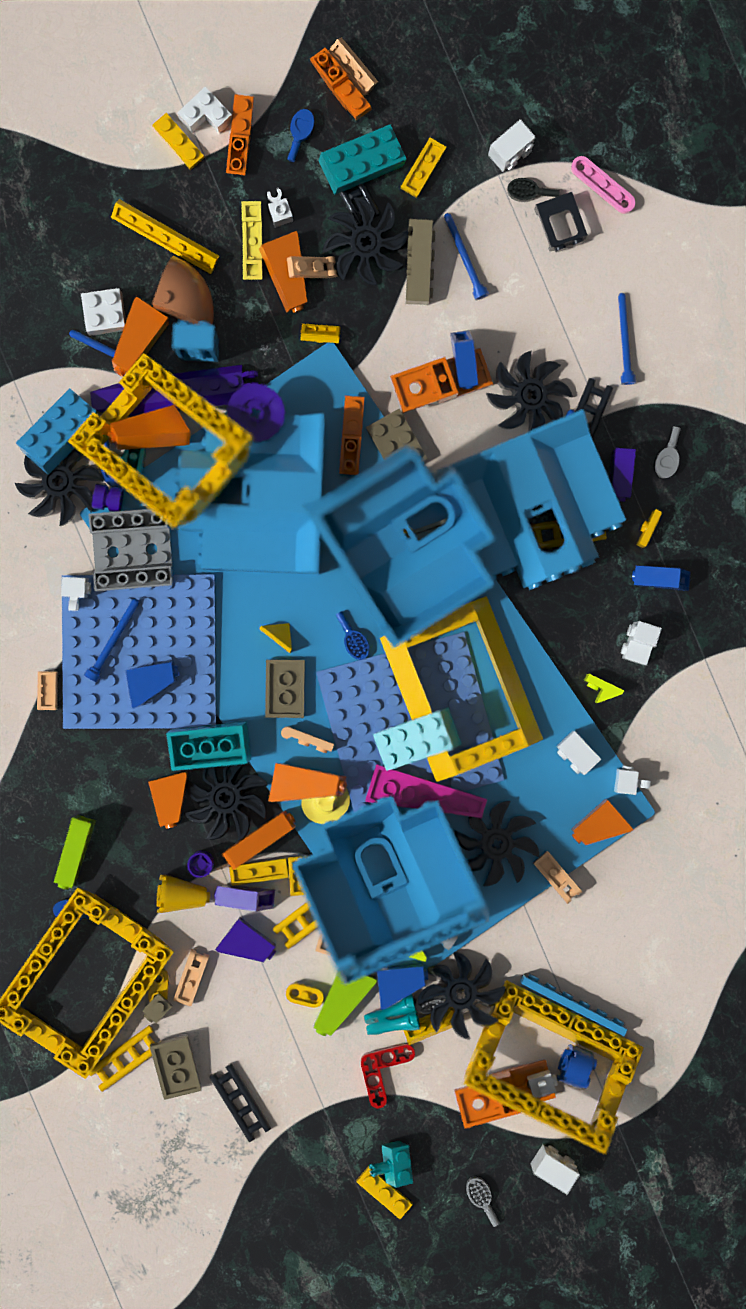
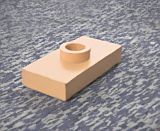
[37,671,58,710]

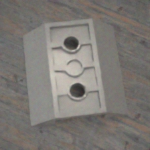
[89,509,173,591]

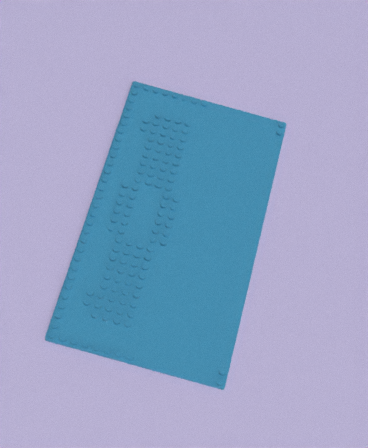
[80,342,655,968]

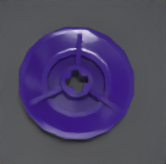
[226,384,285,443]

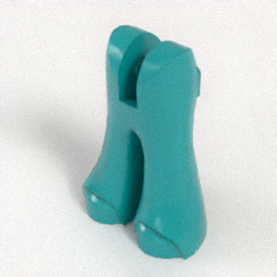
[364,994,421,1035]

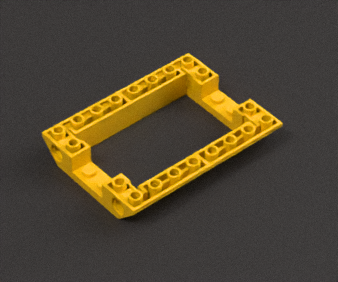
[68,353,253,528]
[380,596,543,782]
[0,887,174,1079]
[463,980,644,1153]

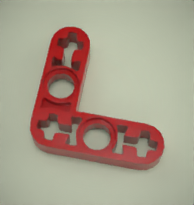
[361,1043,415,1109]

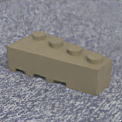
[406,219,435,305]

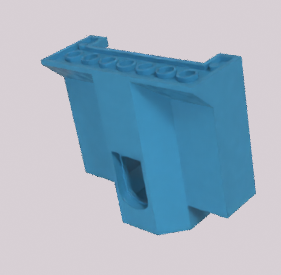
[437,410,626,590]
[175,413,325,574]
[303,445,495,649]
[292,796,489,985]

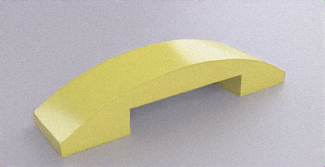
[242,201,262,280]

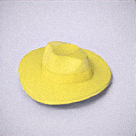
[301,788,350,824]

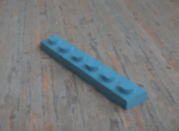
[520,974,628,1036]

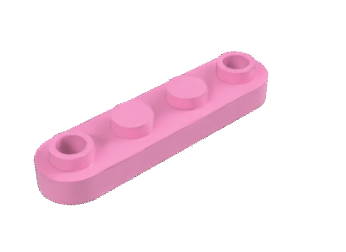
[571,156,635,214]

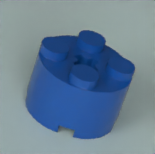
[557,1044,597,1089]

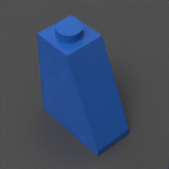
[450,330,478,389]
[632,566,691,591]
[125,662,179,708]
[377,963,429,1010]

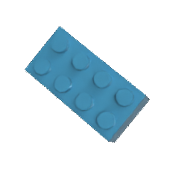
[173,321,219,362]
[16,388,100,475]

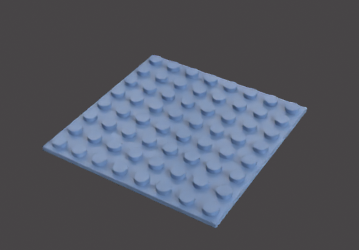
[62,574,216,729]
[316,632,504,812]

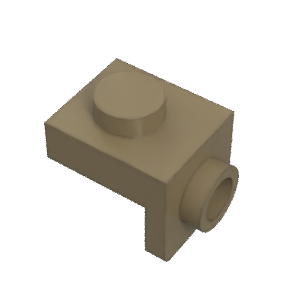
[142,993,173,1024]

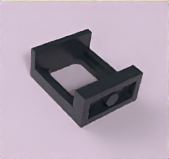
[534,192,588,252]

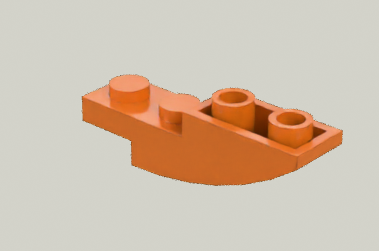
[310,48,372,121]
[226,94,254,175]
[339,395,365,475]

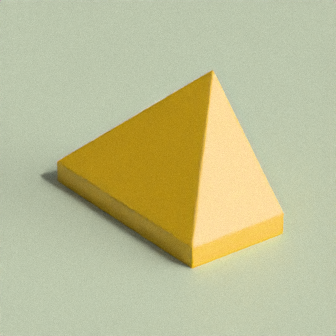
[259,623,292,653]

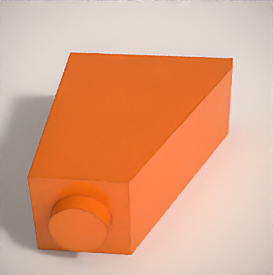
[148,771,188,829]
[571,799,633,845]

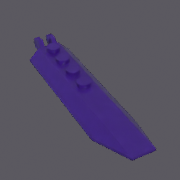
[90,365,259,417]

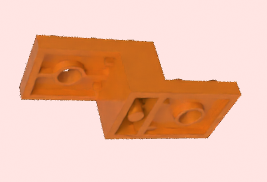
[390,348,493,413]
[454,1059,556,1128]

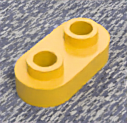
[148,968,169,1002]
[286,983,324,1008]

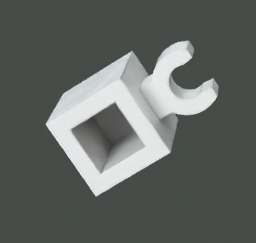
[267,188,293,227]
[61,577,91,611]
[614,766,651,795]
[527,1070,558,1098]

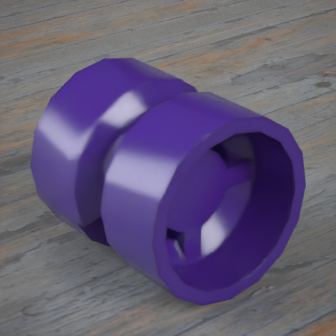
[92,484,124,512]
[187,850,214,878]

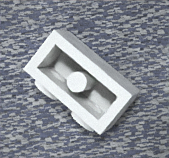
[556,731,601,775]

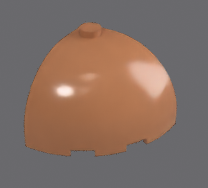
[152,256,214,326]

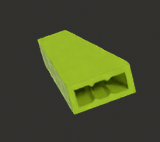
[54,815,96,890]
[313,973,377,1036]

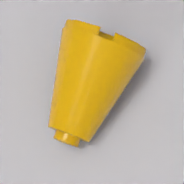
[157,874,210,913]

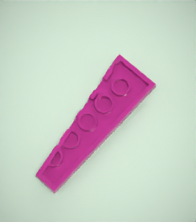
[365,764,487,818]

